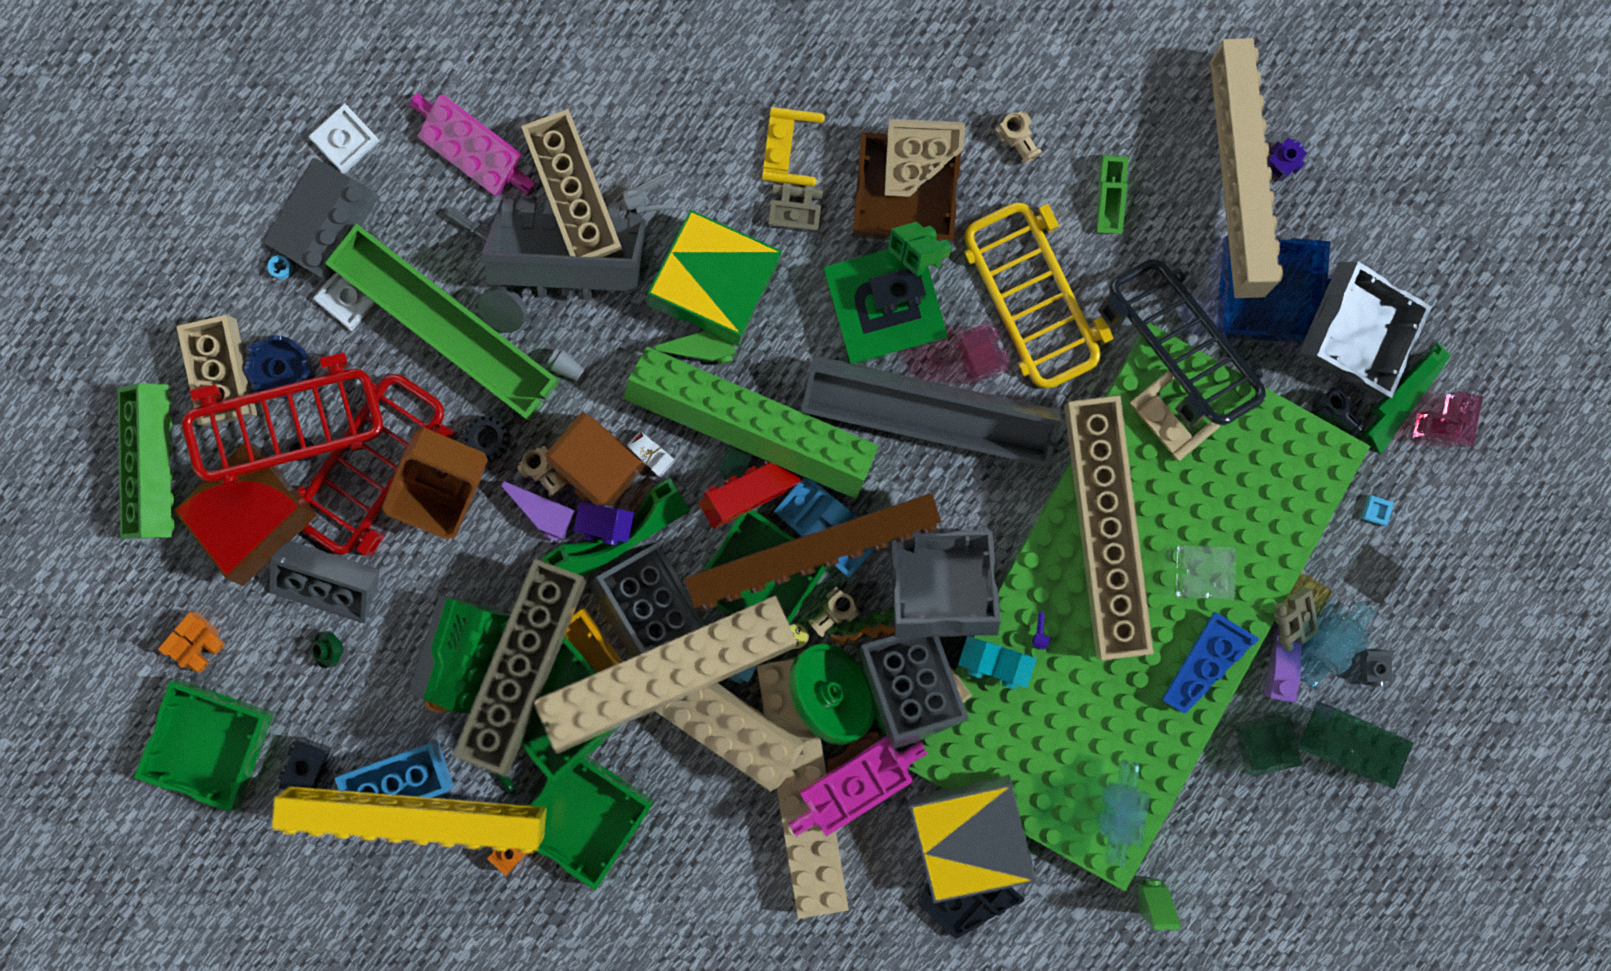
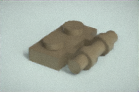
[768,183,823,232]
[1274,587,1319,651]

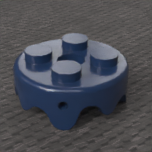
[244,335,311,399]

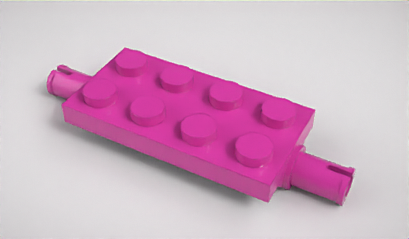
[409,93,537,196]
[788,737,928,837]

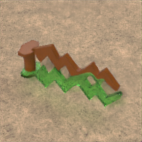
[827,606,895,645]

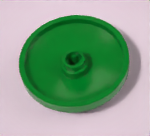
[789,644,875,744]

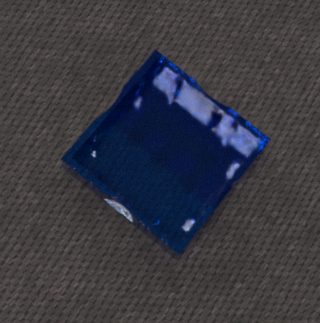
[1216,235,1331,344]

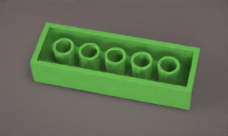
[117,383,174,539]

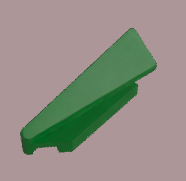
[1361,343,1451,454]

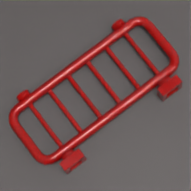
[182,352,383,485]
[297,374,456,556]

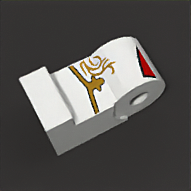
[627,430,675,477]

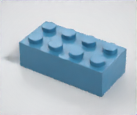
[335,740,454,798]

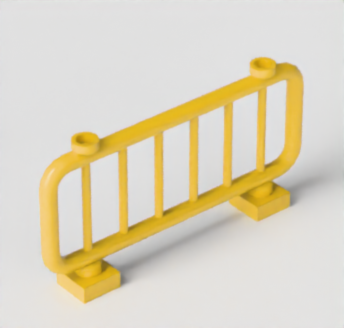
[963,202,1114,389]

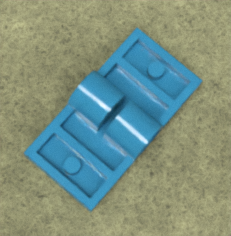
[774,477,873,578]

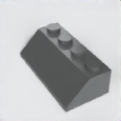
[270,541,379,624]

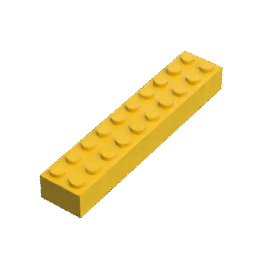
[272,786,546,853]

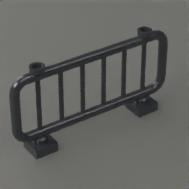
[1097,259,1266,429]

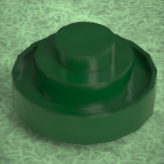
[311,631,343,669]

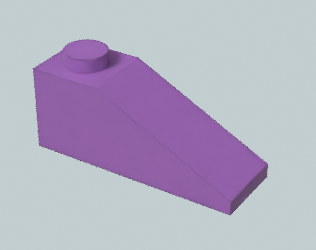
[502,481,576,541]
[1263,623,1302,703]

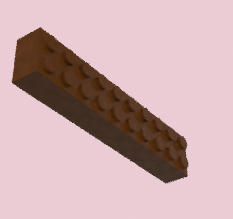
[684,493,942,611]

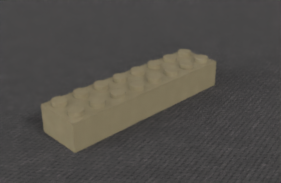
[453,559,586,777]

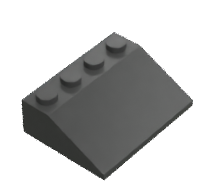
[263,158,380,281]
[588,542,707,659]
[859,635,969,749]

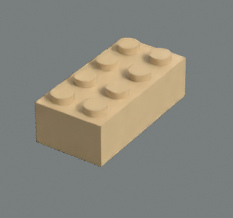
[176,315,257,427]

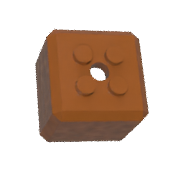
[546,411,647,506]
[382,428,488,540]

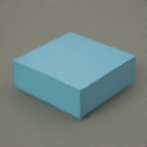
[1361,495,1394,526]

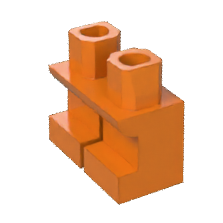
[158,611,225,673]

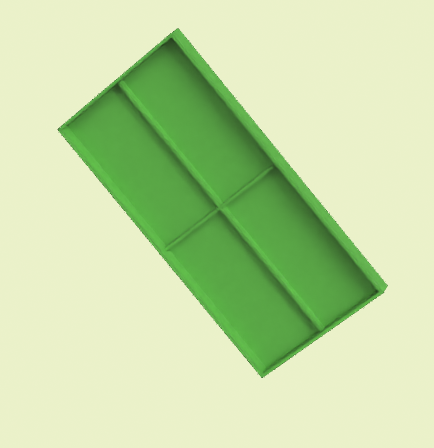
[909,323,1371,891]

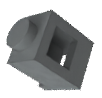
[1360,650,1394,687]

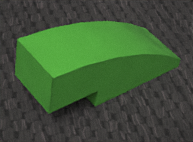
[1097,154,1129,234]

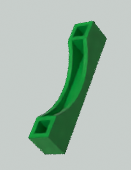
[541,477,691,578]

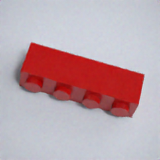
[698,461,801,530]

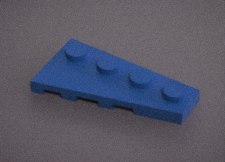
[1161,612,1259,714]

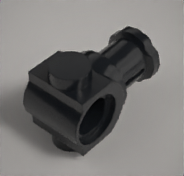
[1311,388,1364,437]

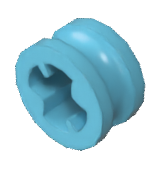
[267,255,293,279]

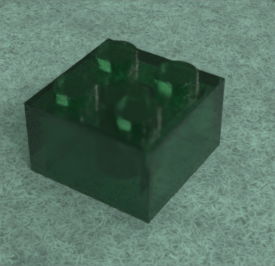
[1234,713,1302,777]

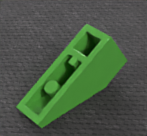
[655,331,737,365]
[1138,878,1181,930]

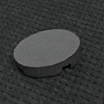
[478,286,527,333]

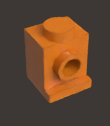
[487,848,527,876]

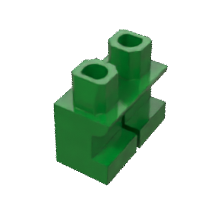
[888,222,951,276]

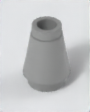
[546,348,585,381]

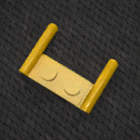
[762,107,825,187]

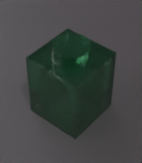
[717,445,754,480]

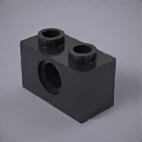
[868,268,926,314]
[279,737,332,790]

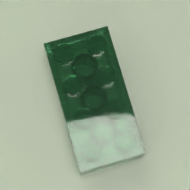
[1298,701,1414,790]

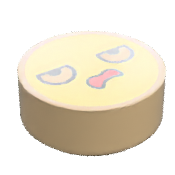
[789,623,809,649]

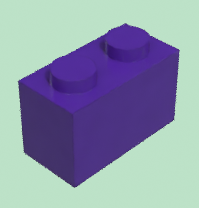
[574,502,634,545]

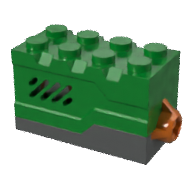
[409,595,511,714]

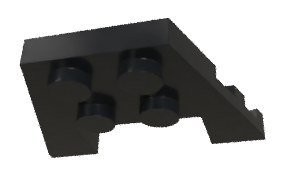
[918,881,1025,939]

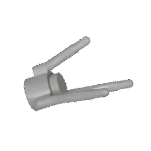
[623,171,675,214]

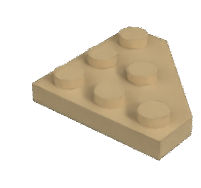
[885,119,965,197]

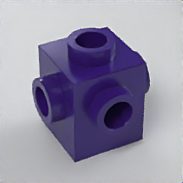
[1267,137,1307,182]

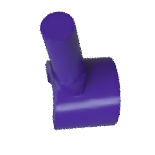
[1032,612,1050,650]

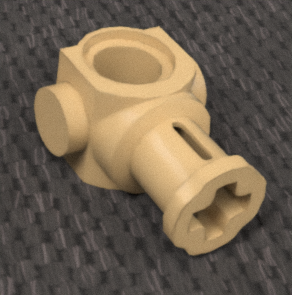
[994,111,1042,165]
[517,445,568,498]
[807,586,860,637]

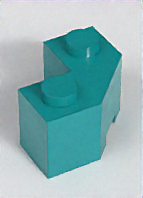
[958,636,1037,690]

